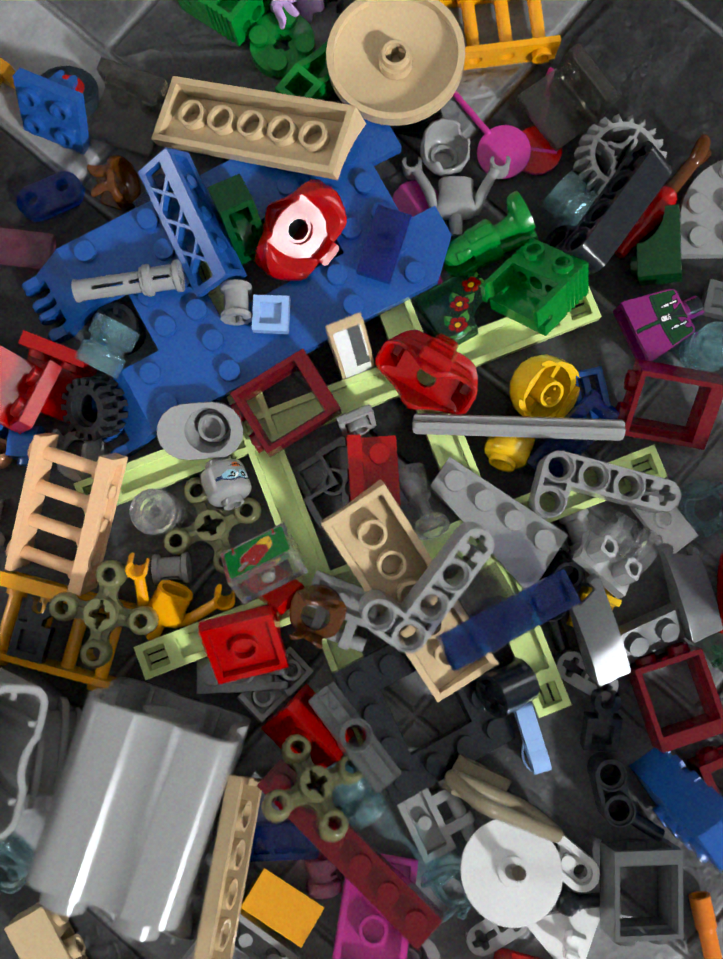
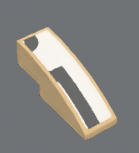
[326,313,375,380]

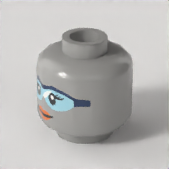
[200,456,251,510]

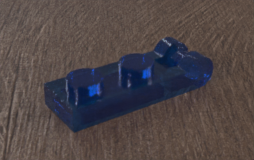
[527,389,620,477]

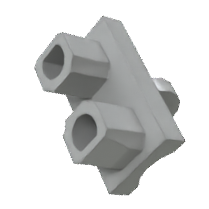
[573,530,642,599]

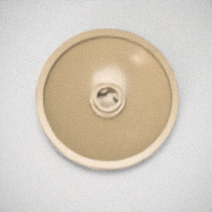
[326,0,465,126]

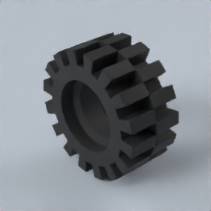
[61,375,128,441]

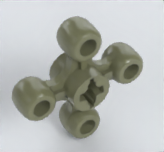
[163,477,262,574]
[49,560,159,668]
[262,734,362,843]

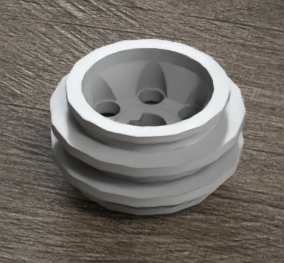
[24,697,82,810]

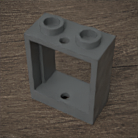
[600,839,684,946]

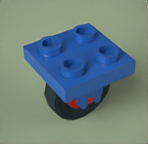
[13,66,100,155]

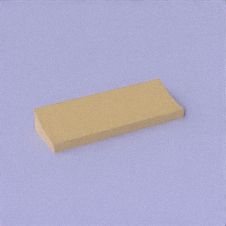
[151,76,366,180]
[321,479,498,702]
[194,774,262,959]

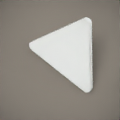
[528,907,600,959]

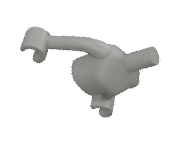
[402,156,511,240]

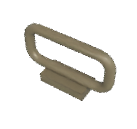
[442,755,564,842]

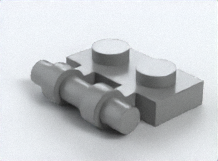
[301,570,378,652]
[397,778,476,864]

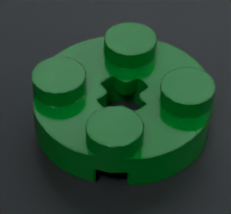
[249,7,315,79]

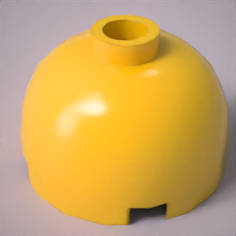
[509,354,580,418]

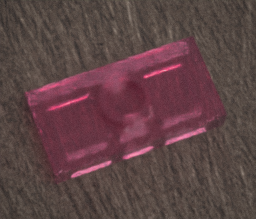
[0,228,57,269]

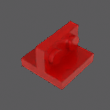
[347,434,401,506]
[198,605,289,684]
[261,683,355,769]

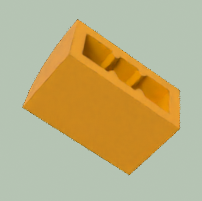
[241,868,324,947]

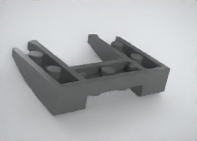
[566,543,723,686]

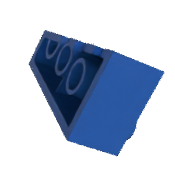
[629,747,723,872]

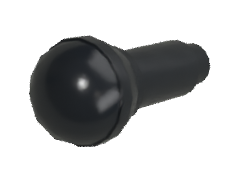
[556,890,600,917]

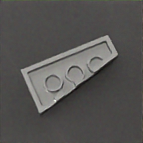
[430,457,568,594]

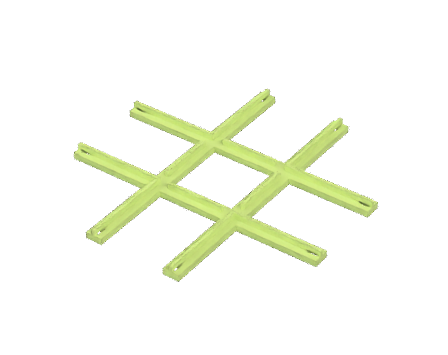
[74,260,668,746]

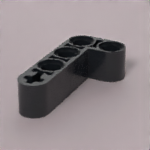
[544,141,672,274]

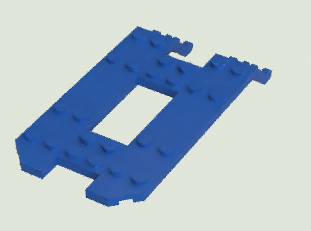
[21,119,452,458]

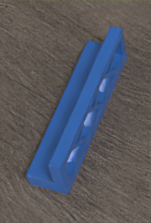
[138,147,247,297]

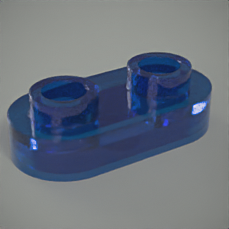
[16,171,85,222]

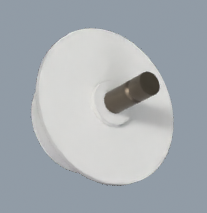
[460,820,563,928]

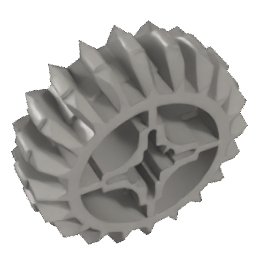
[573,113,667,201]

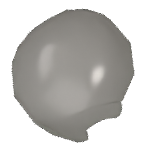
[419,118,470,176]

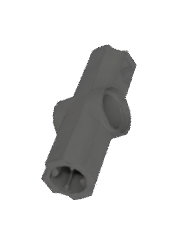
[308,681,402,794]

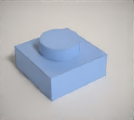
[252,294,291,334]

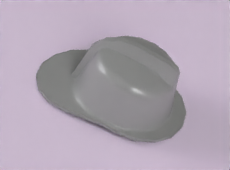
[157,402,243,460]

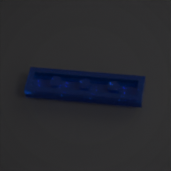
[436,569,581,671]

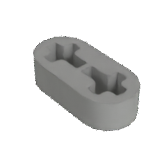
[554,650,618,701]
[465,914,528,956]

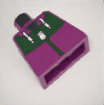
[612,289,704,361]

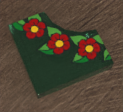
[414,271,484,345]

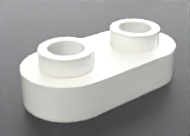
[556,834,600,893]

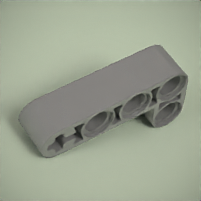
[528,451,681,519]
[359,522,494,653]

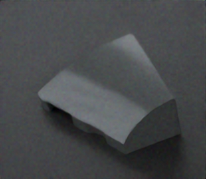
[292,435,351,530]

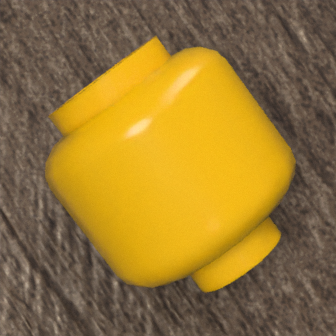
[485,436,535,472]

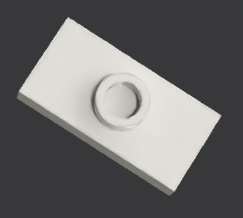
[630,490,699,554]

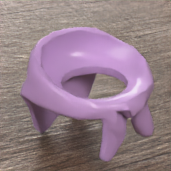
[270,0,324,29]

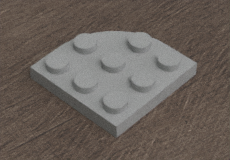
[679,160,723,259]

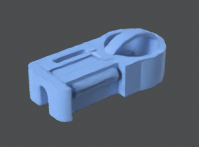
[514,702,552,775]

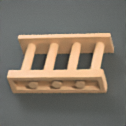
[5,432,128,596]

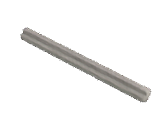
[412,413,626,441]

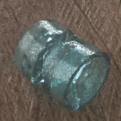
[542,171,598,226]
[74,312,140,379]
[679,321,723,372]
[331,766,388,831]

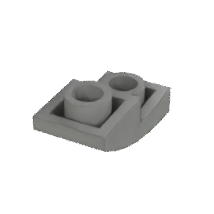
[336,404,376,439]
[237,647,314,723]

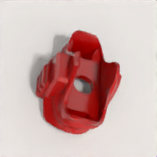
[255,179,347,281]
[375,330,478,415]

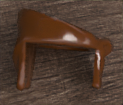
[87,155,141,211]
[289,584,347,649]

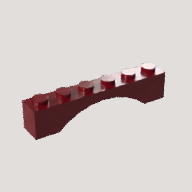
[257,758,443,950]

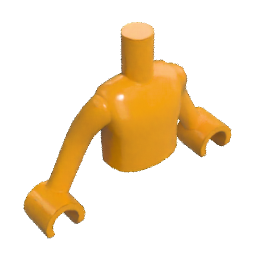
[125,553,236,641]

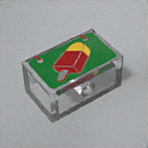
[220,522,308,604]

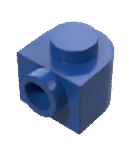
[5,425,45,467]

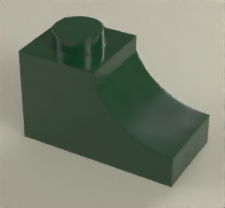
[207,173,264,264]
[631,204,682,286]

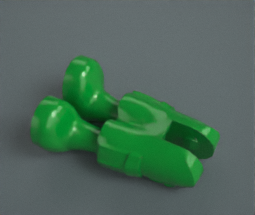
[444,191,538,277]

